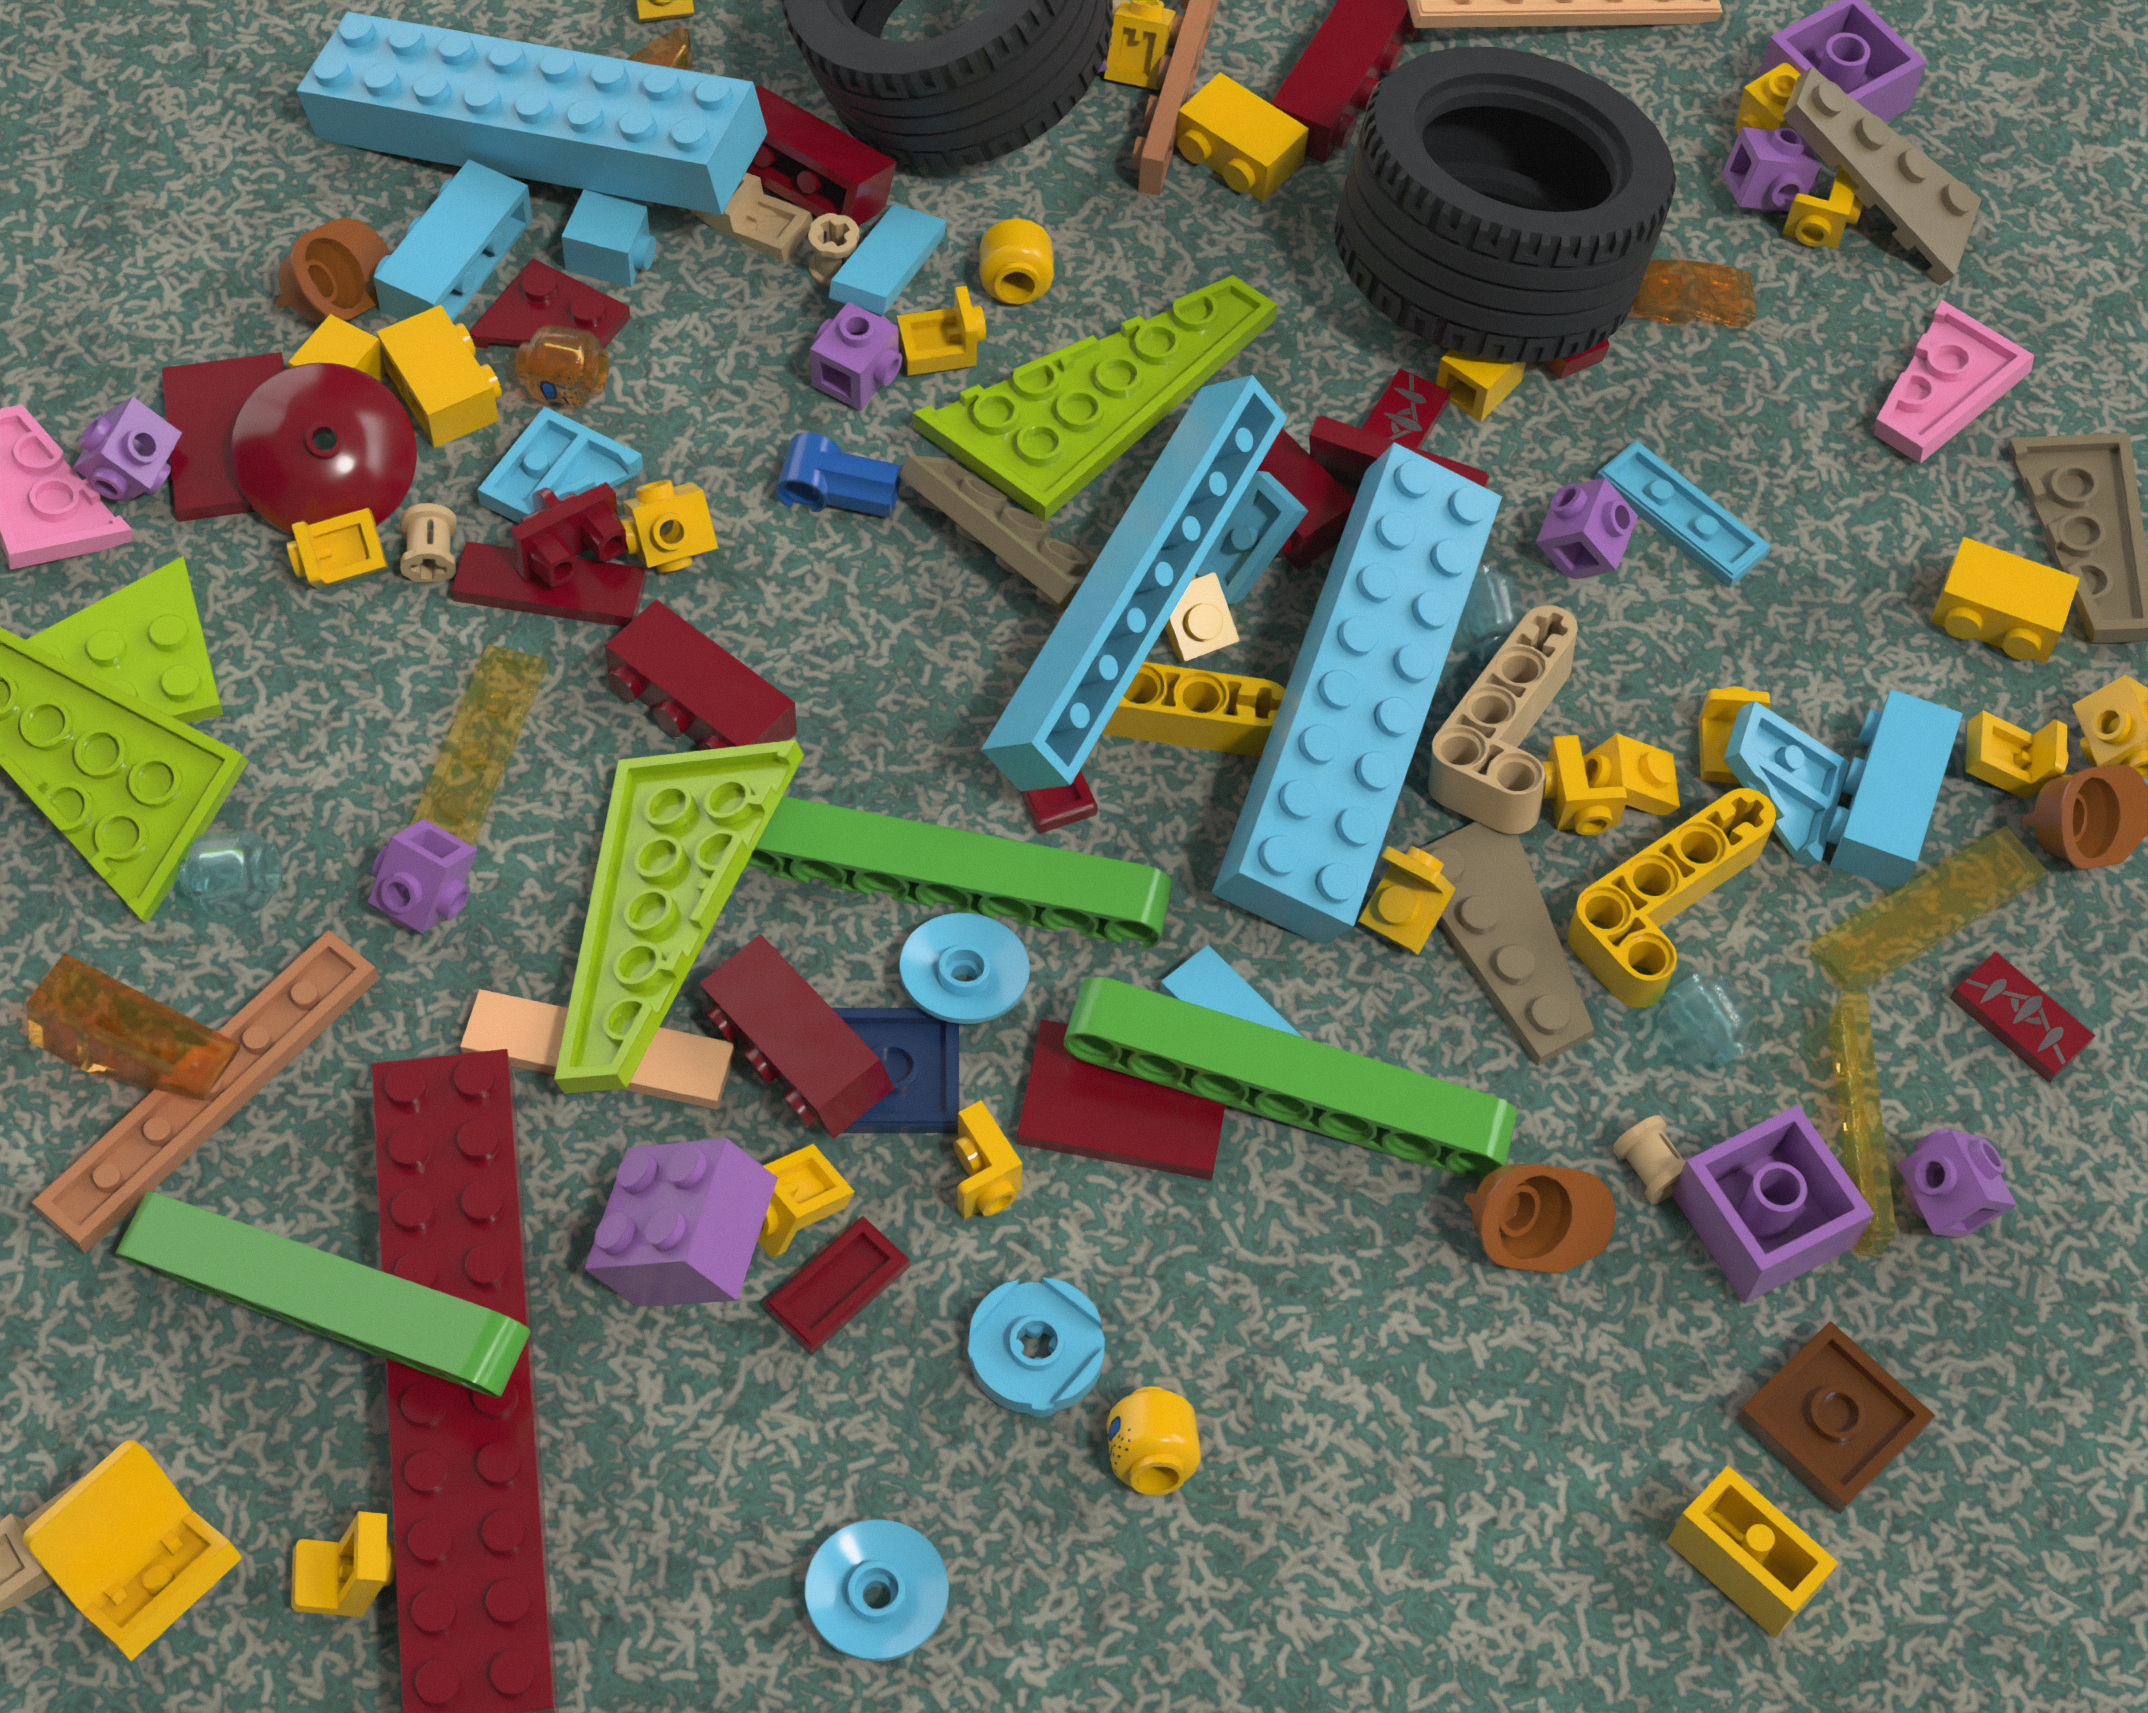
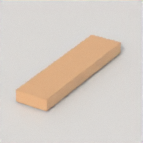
[460,989,735,1110]

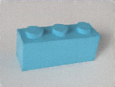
[373,159,533,322]
[1826,689,1963,891]

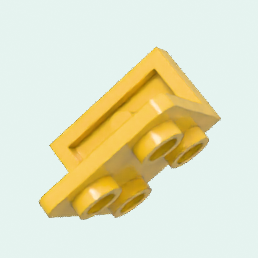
[23,1440,242,1661]

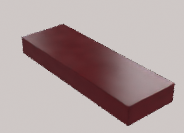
[451,541,647,627]

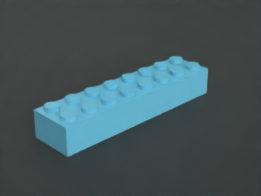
[296,12,768,215]
[1212,442,1502,945]

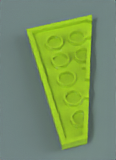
[913,275,1277,521]
[0,556,223,769]
[0,627,249,924]
[554,740,804,1094]

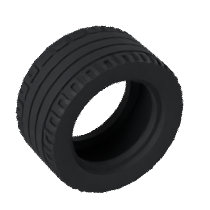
[781,0,1114,168]
[1334,47,1676,362]

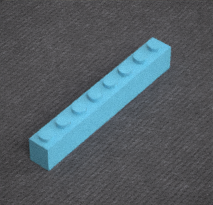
[981,375,1288,791]

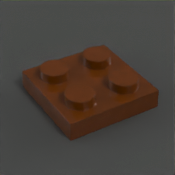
[1736,1321,1936,1515]

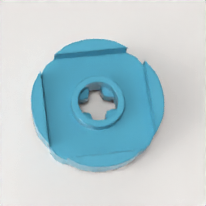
[968,1278,1105,1418]

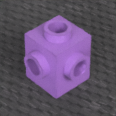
[1722,127,1821,213]
[810,301,902,411]
[73,397,182,502]
[1536,477,1638,579]
[368,819,478,933]
[1897,1129,2017,1238]

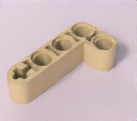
[1428,605,1578,834]

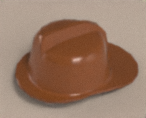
[275,217,391,323]
[2021,764,2148,869]
[1463,1163,1616,1274]

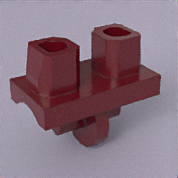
[510,482,627,588]

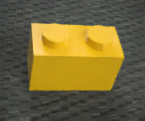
[1175,72,1309,202]
[376,305,502,448]
[1930,537,2080,664]
[1667,1465,1839,1639]

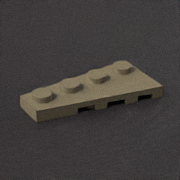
[1782,67,1982,286]
[2008,433,2148,643]
[899,455,1099,608]
[1420,821,1594,1066]

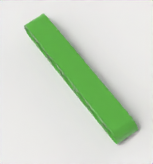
[743,796,1173,949]
[1064,977,1517,1181]
[115,1191,531,1398]

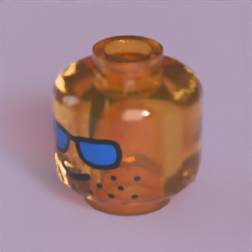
[516,325,609,407]

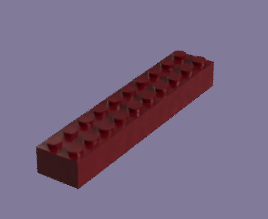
[371,1049,559,1713]

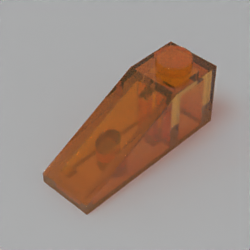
[26,953,240,1101]

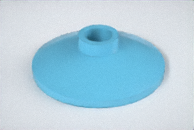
[899,913,1030,1024]
[805,1520,949,1661]

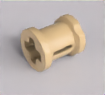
[808,213,859,287]
[400,503,457,582]
[1613,1115,1686,1204]

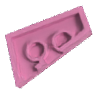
[1874,300,2034,464]
[0,405,133,570]

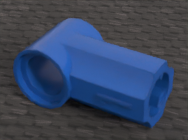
[775,432,902,518]

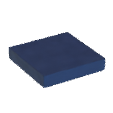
[826,1008,960,1133]

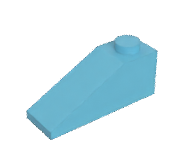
[561,189,656,287]

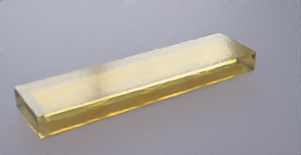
[410,644,548,847]
[1809,826,2047,999]
[1827,991,1896,1257]

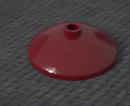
[231,362,417,537]

